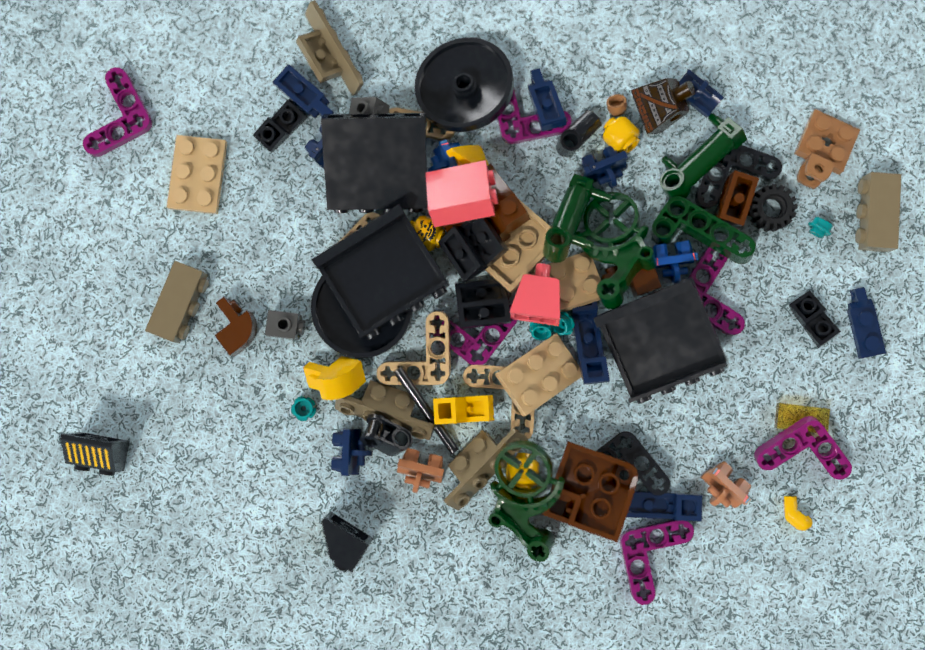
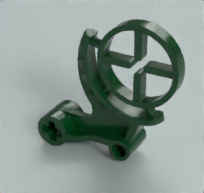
[575,192,656,309]
[488,440,565,562]

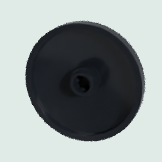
[415,37,514,132]
[311,275,413,358]

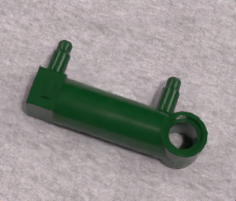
[659,113,747,200]
[543,173,612,263]

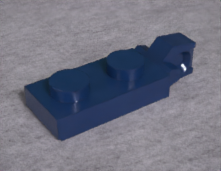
[272,64,334,119]
[528,68,567,131]
[847,287,886,359]

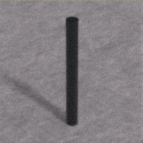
[393,366,459,454]

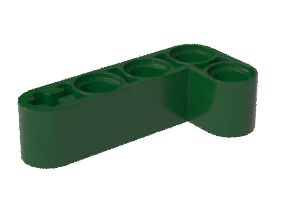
[652,196,756,264]

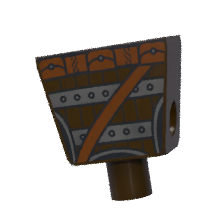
[631,78,696,134]

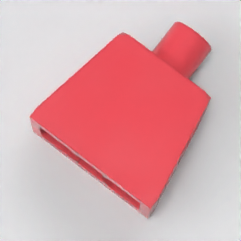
[510,263,560,326]

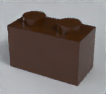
[714,170,759,229]

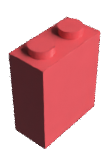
[426,160,498,227]

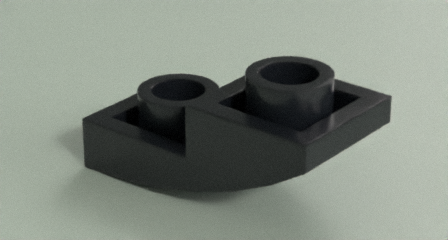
[253,99,308,152]
[789,290,841,348]

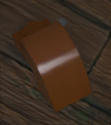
[600,266,662,297]
[214,297,257,356]

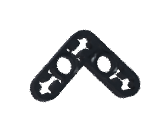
[695,145,782,209]
[597,431,670,496]

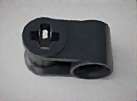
[360,414,413,457]

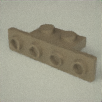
[296,0,364,96]
[335,380,434,440]
[444,428,528,510]

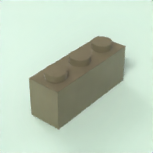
[855,172,901,252]
[145,260,209,343]

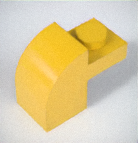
[303,356,366,400]
[433,395,494,424]

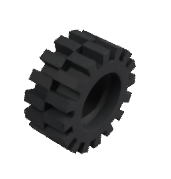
[748,184,798,232]

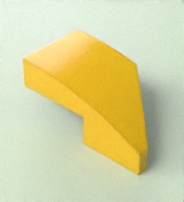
[446,145,489,166]

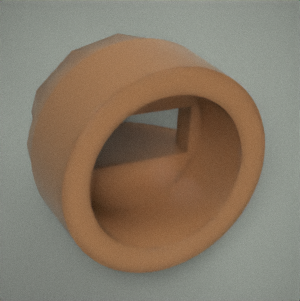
[606,94,627,117]

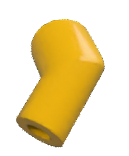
[784,496,813,531]

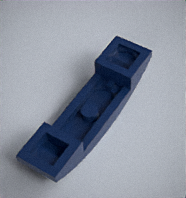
[571,301,610,385]
[626,491,702,521]

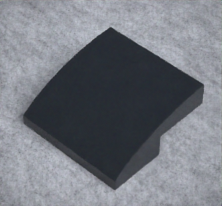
[438,217,509,282]
[455,279,511,329]

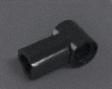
[556,109,602,157]

